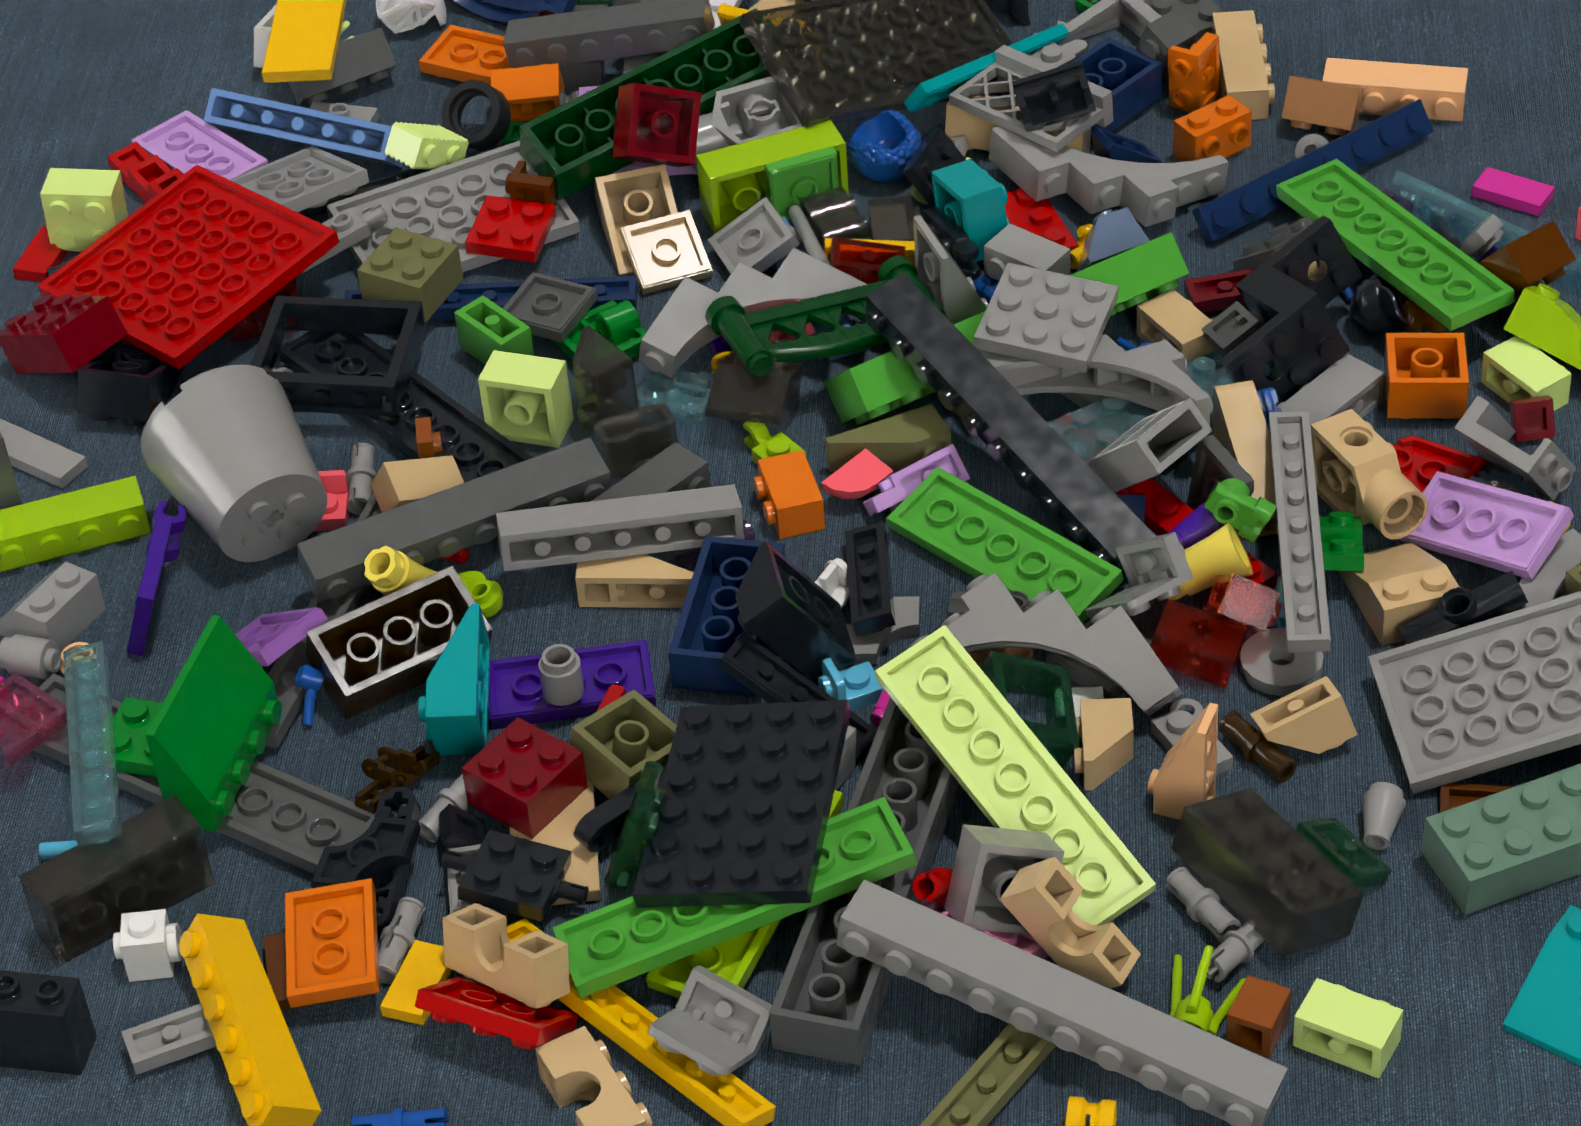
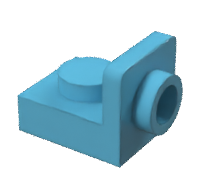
[818,658,883,711]

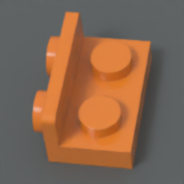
[1168,32,1220,113]

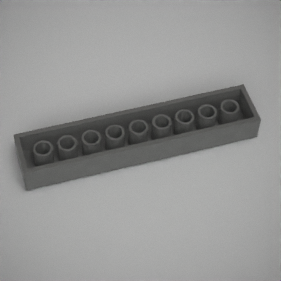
[769,697,960,1066]

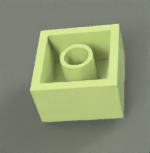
[40,168,128,252]
[478,350,574,448]

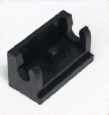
[1012,60,1096,132]

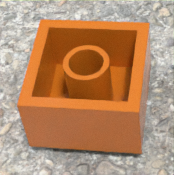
[1383,333,1469,419]

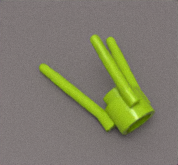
[1169,945,1246,1036]

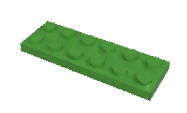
[886,467,1124,623]

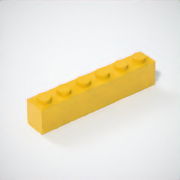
[179,913,322,1126]

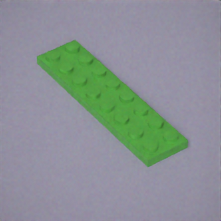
[1276,159,1514,331]
[552,797,918,999]

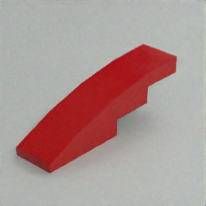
[108,141,183,203]

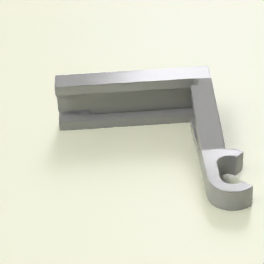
[1033,0,1162,46]

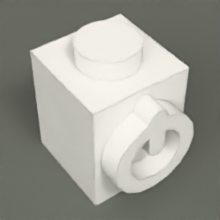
[113,909,183,982]

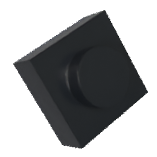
[439,804,485,849]

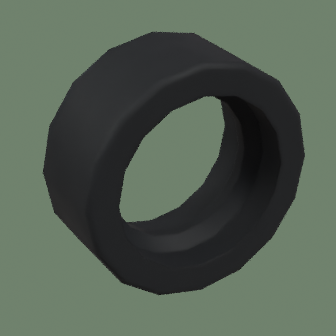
[441,80,511,150]

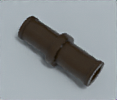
[1218,710,1297,783]

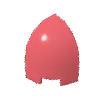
[821,448,893,500]

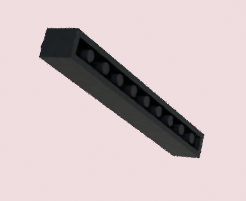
[865,272,1155,577]

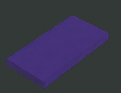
[489,640,657,729]

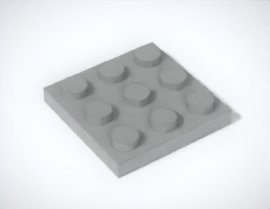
[229,146,369,212]
[973,262,1119,373]

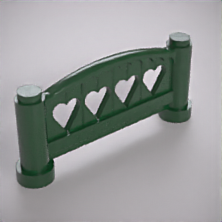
[705,255,946,377]

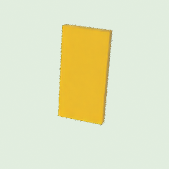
[262,0,347,83]

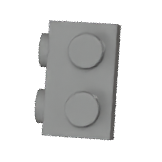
[1085,532,1194,618]
[648,965,772,1076]

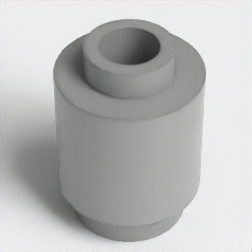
[0,634,62,680]
[538,644,584,706]

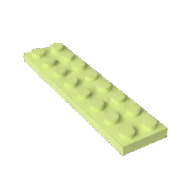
[875,625,1156,925]

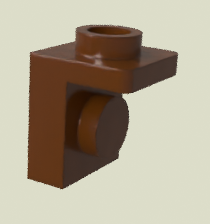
[505,161,556,206]

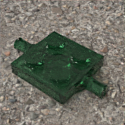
[604,761,665,887]

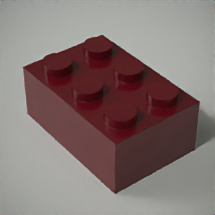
[0,293,128,373]

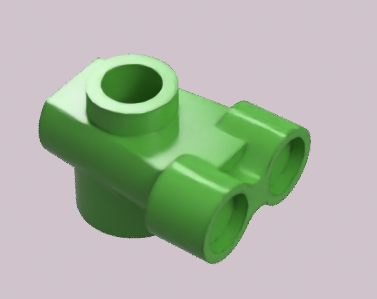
[1204,478,1277,543]

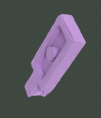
[863,444,970,516]

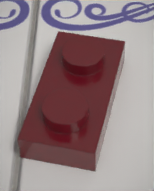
[1184,268,1256,313]

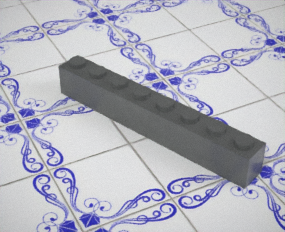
[297,437,610,603]

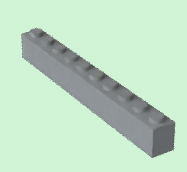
[836,880,1288,1126]

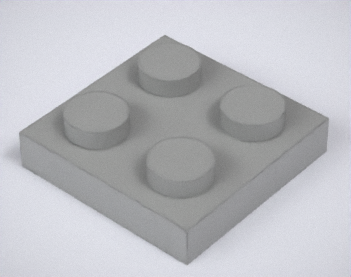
[708,197,800,273]

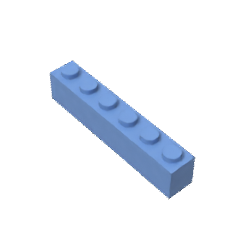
[203,88,404,168]

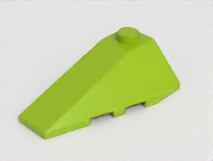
[1503,283,1581,370]

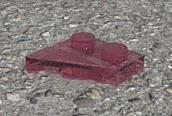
[0,673,73,766]

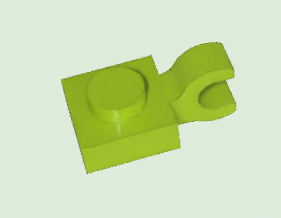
[743,417,806,465]

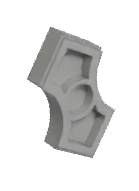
[846,596,920,665]

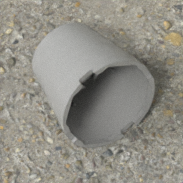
[141,364,327,562]

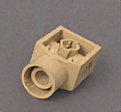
[1311,409,1428,539]

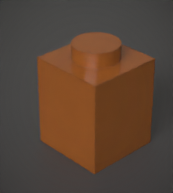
[1226,975,1291,1058]

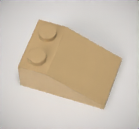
[595,164,678,276]
[1338,542,1459,646]

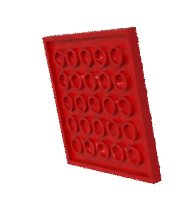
[38,165,340,369]

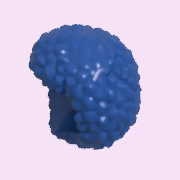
[847,110,922,182]

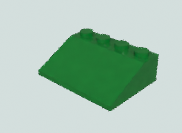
[145,615,282,832]

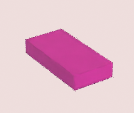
[1472,167,1555,216]

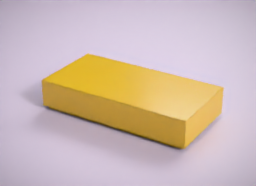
[380,940,452,1025]

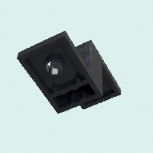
[1219,215,1363,407]

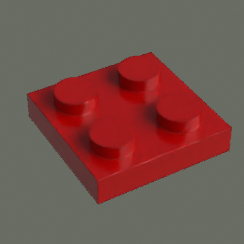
[465,195,556,263]

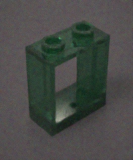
[981,650,1079,769]

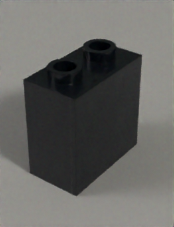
[0,970,97,1075]

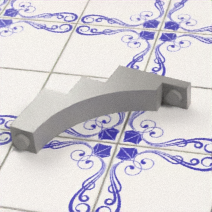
[638,247,868,378]

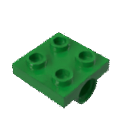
[552,300,646,378]

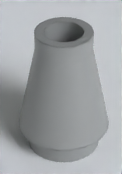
[1363,782,1406,850]

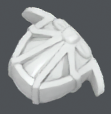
[376,0,446,34]

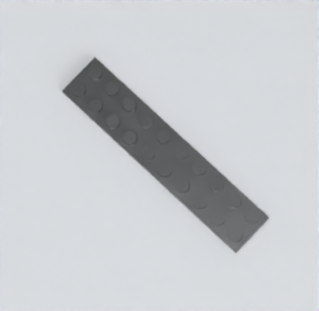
[0,673,376,874]

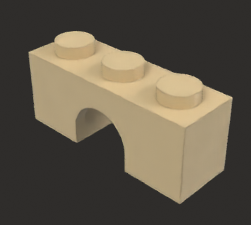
[999,857,1141,989]
[442,903,570,1009]
[535,1026,653,1126]

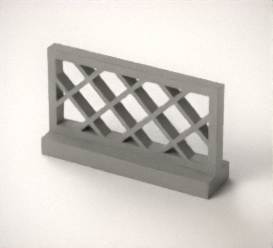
[949,45,1114,152]

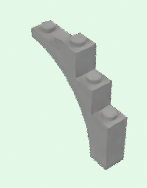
[988,120,1229,227]
[977,334,1213,426]
[907,573,1183,717]

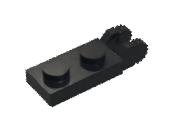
[924,206,981,281]

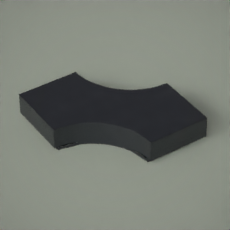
[310,816,421,888]

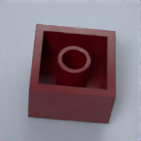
[612,83,701,167]
[461,717,588,839]

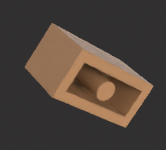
[1282,76,1364,136]

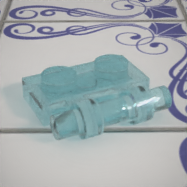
[632,366,728,425]

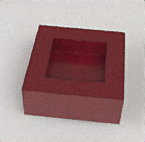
[1510,395,1555,442]

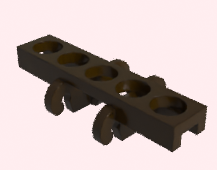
[355,745,440,814]

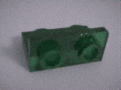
[1283,817,1392,909]

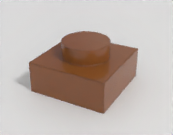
[415,417,443,459]

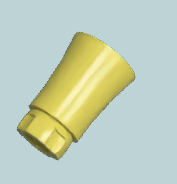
[1168,523,1253,601]
[364,546,437,596]

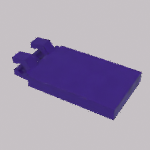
[127,500,186,656]

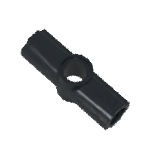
[1398,571,1528,644]

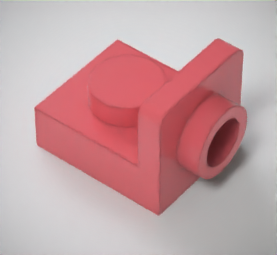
[313,470,349,532]

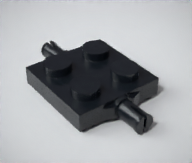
[442,830,589,922]

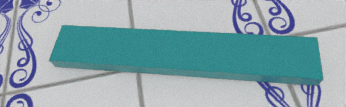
[904,23,1069,112]

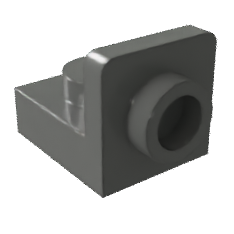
[1201,301,1266,356]

